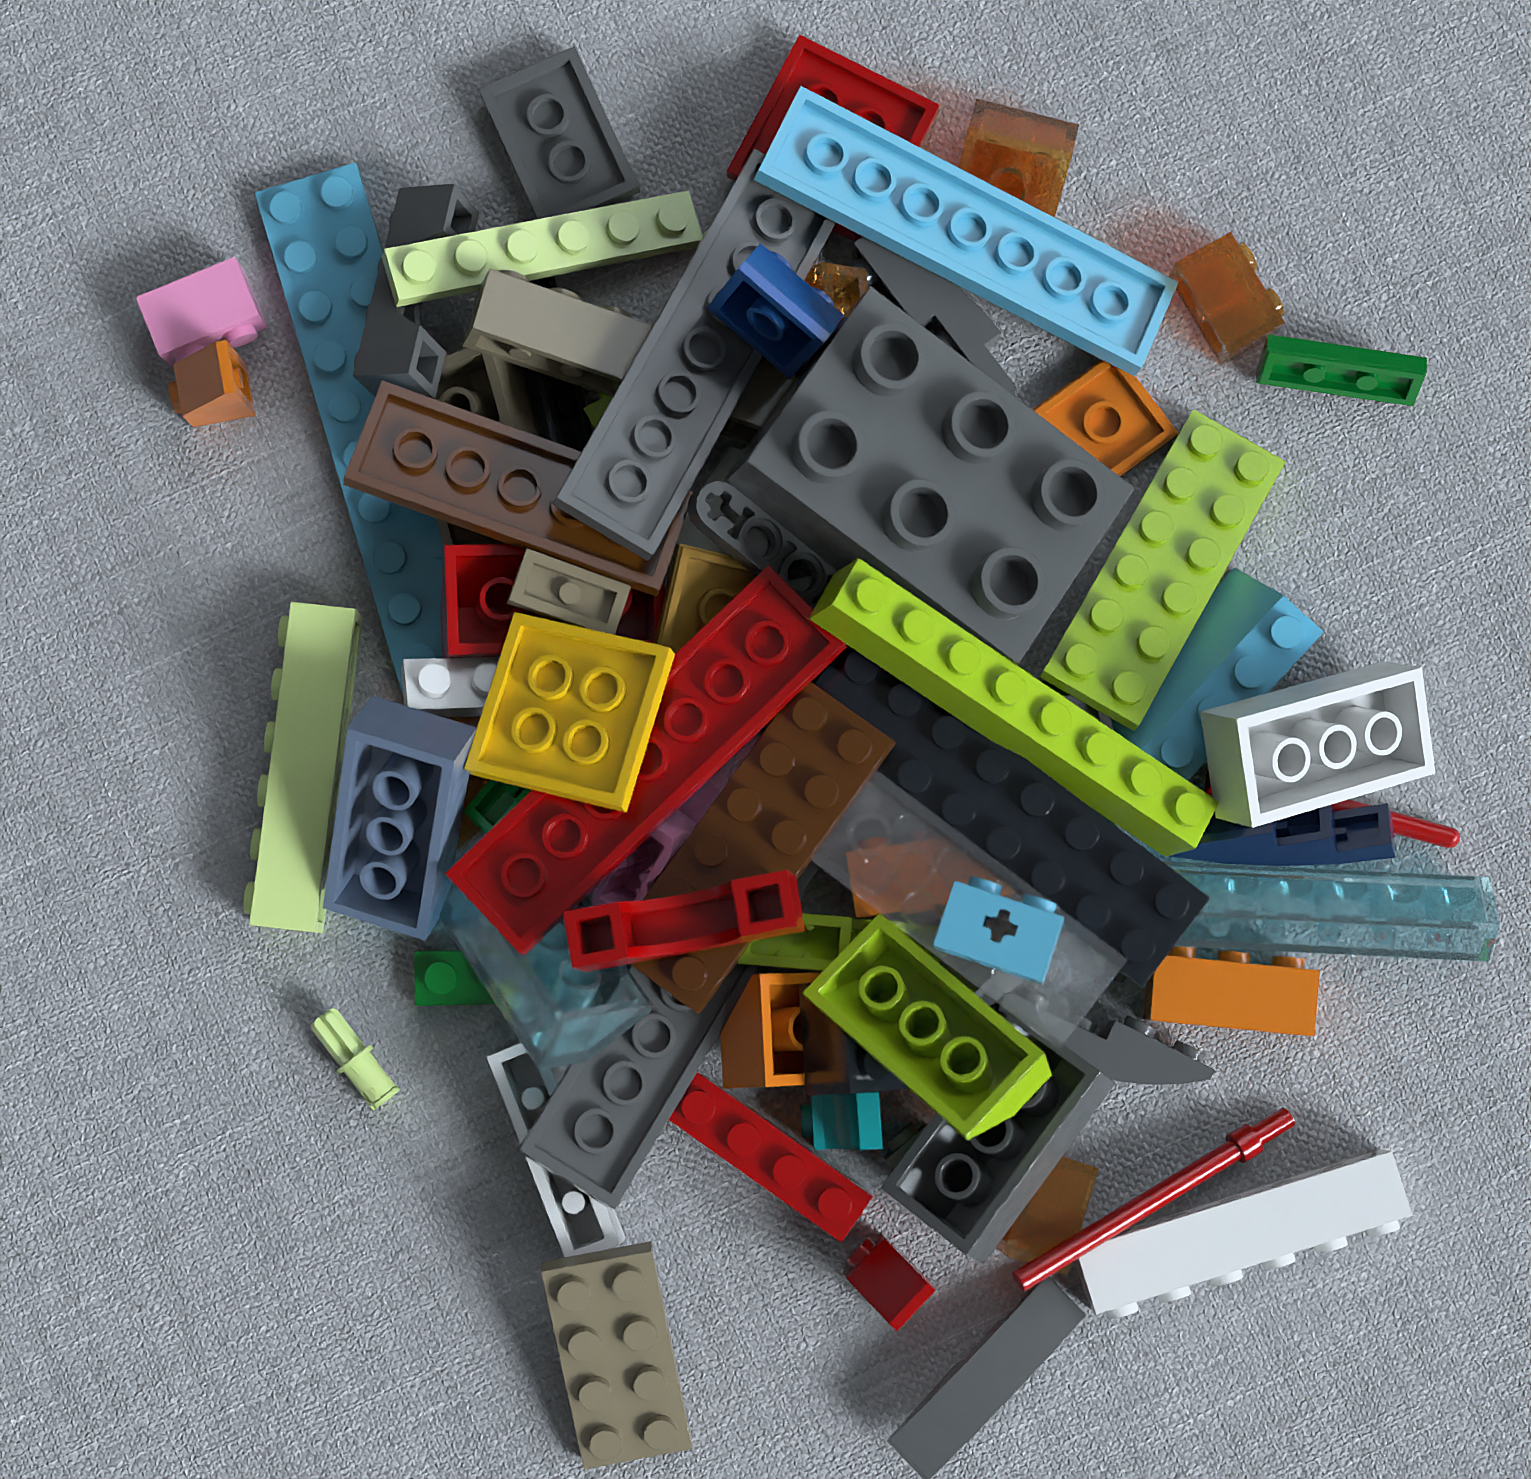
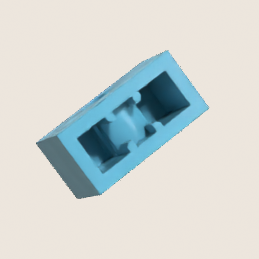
[933,876,1064,986]

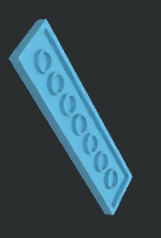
[754,86,1178,376]

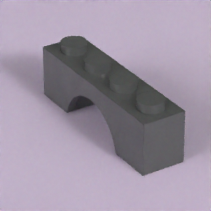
[352,184,480,399]

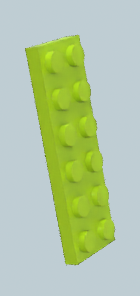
[1040,409,1286,731]

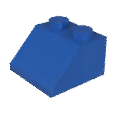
[707,243,844,379]

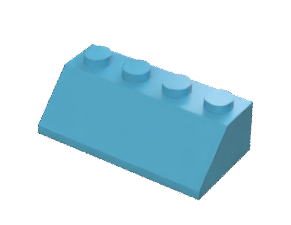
[1111,567,1324,781]

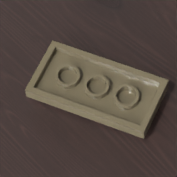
[541,1241,692,1470]

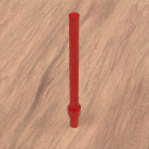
[1012,1107,1295,1292]

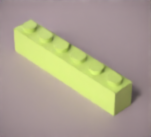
[243,602,363,934]

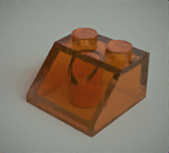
[958,98,1079,218]

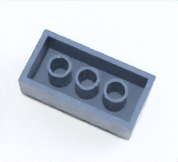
[323,696,477,941]

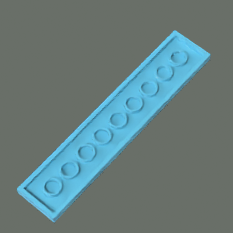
[255,162,443,694]

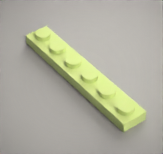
[381,190,703,307]

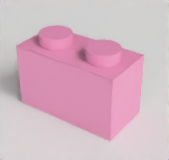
[136,257,268,368]

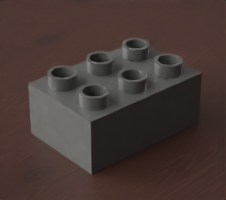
[722,287,1135,665]

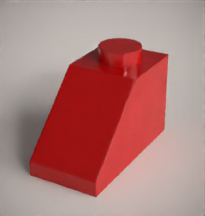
[845,1234,936,1331]

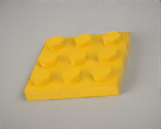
[464,612,675,812]

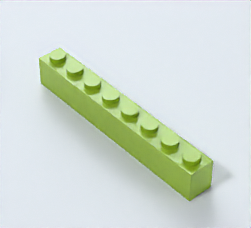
[809,558,1219,857]

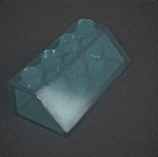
[439,882,653,1070]

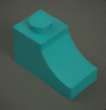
[800,1091,883,1150]

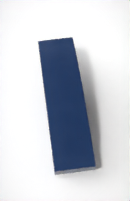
[1169,803,1395,866]

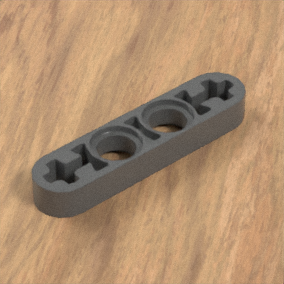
[687,481,837,610]

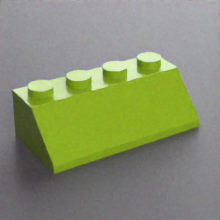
[803,913,1052,1140]

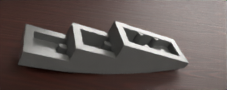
[887,1277,1086,1479]

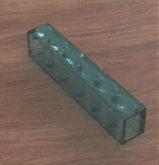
[1163,861,1500,962]

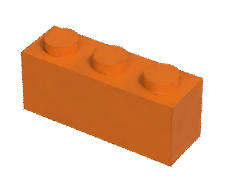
[1143,946,1320,1036]

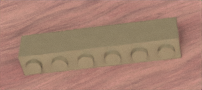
[462,269,796,444]

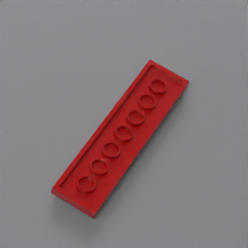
[445,565,847,956]

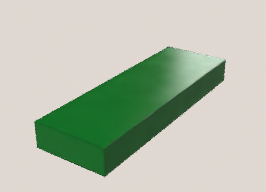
[1256,334,1427,406]

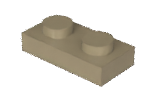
[507,549,631,635]

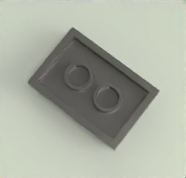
[478,46,640,219]

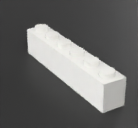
[1075,1149,1413,1319]

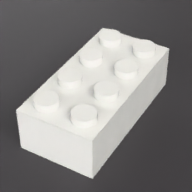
[1200,662,1435,828]

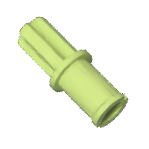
[311,1008,401,1112]

